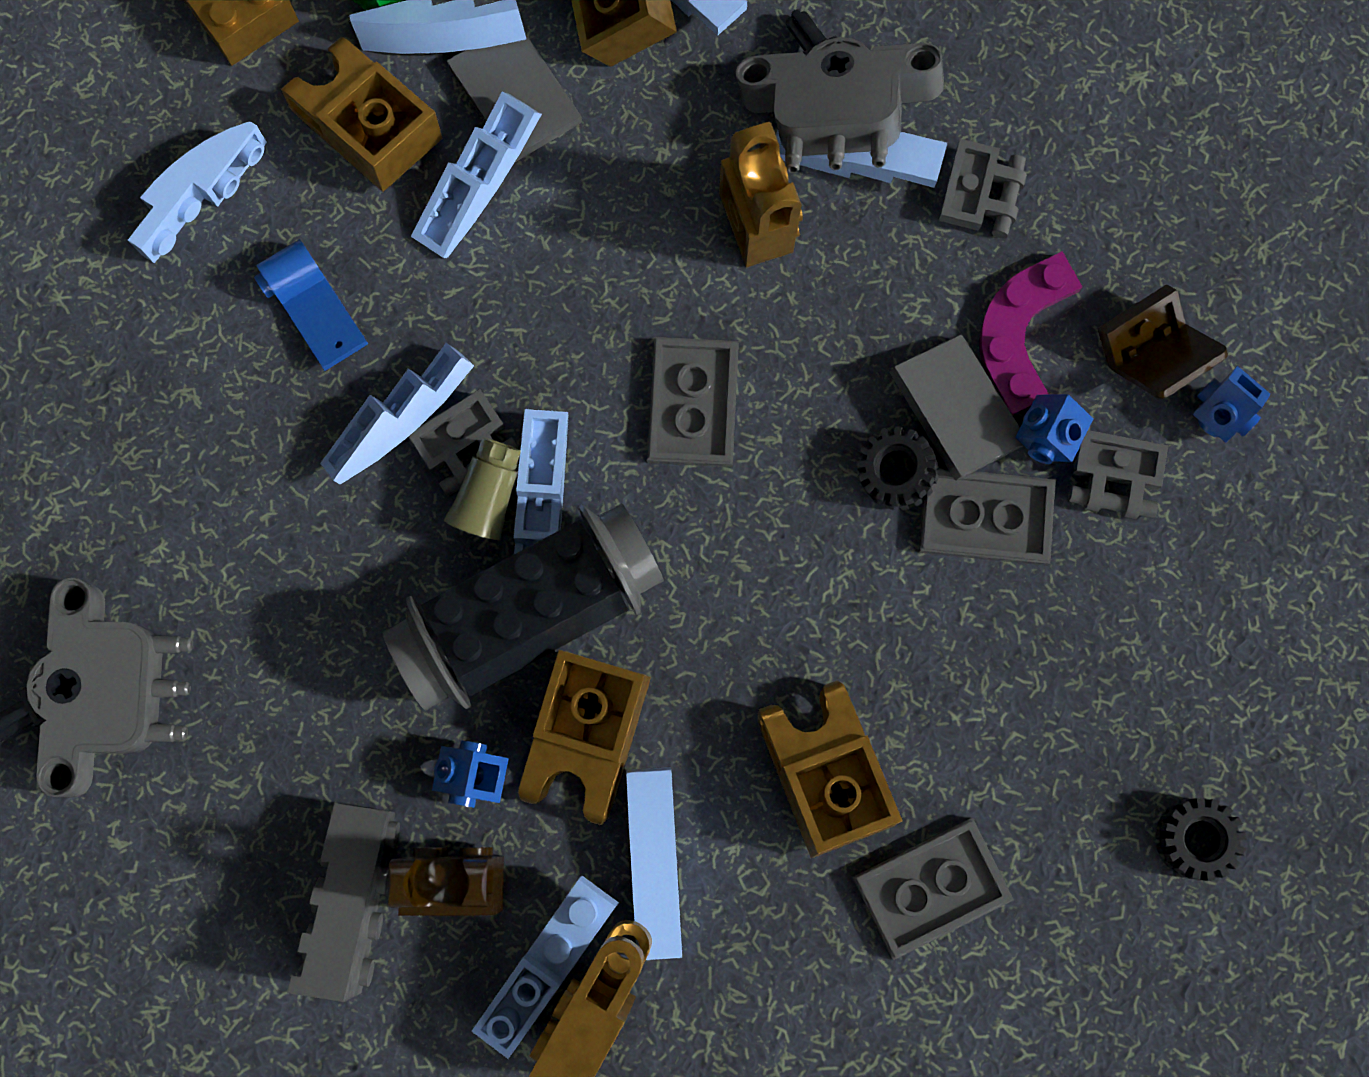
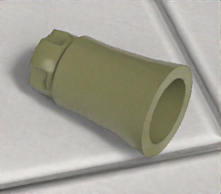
[444,438,521,540]

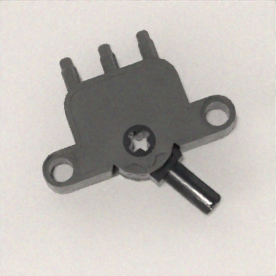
[736,9,944,173]
[0,578,193,798]

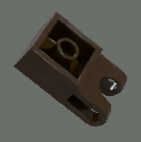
[388,847,504,916]

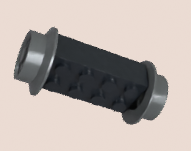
[382,503,664,711]

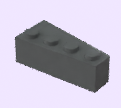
[287,803,400,1002]

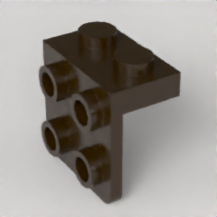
[1097,284,1228,399]

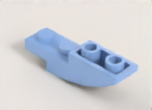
[128,121,267,263]
[472,876,619,1059]

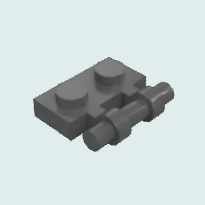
[938,139,1027,238]
[409,389,520,497]
[1068,430,1168,519]

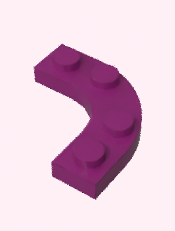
[979,251,1083,416]

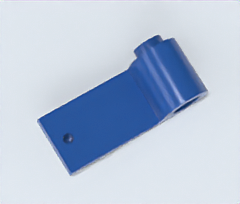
[254,239,368,371]

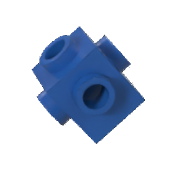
[1193,366,1270,443]
[1015,394,1093,464]
[432,740,509,808]

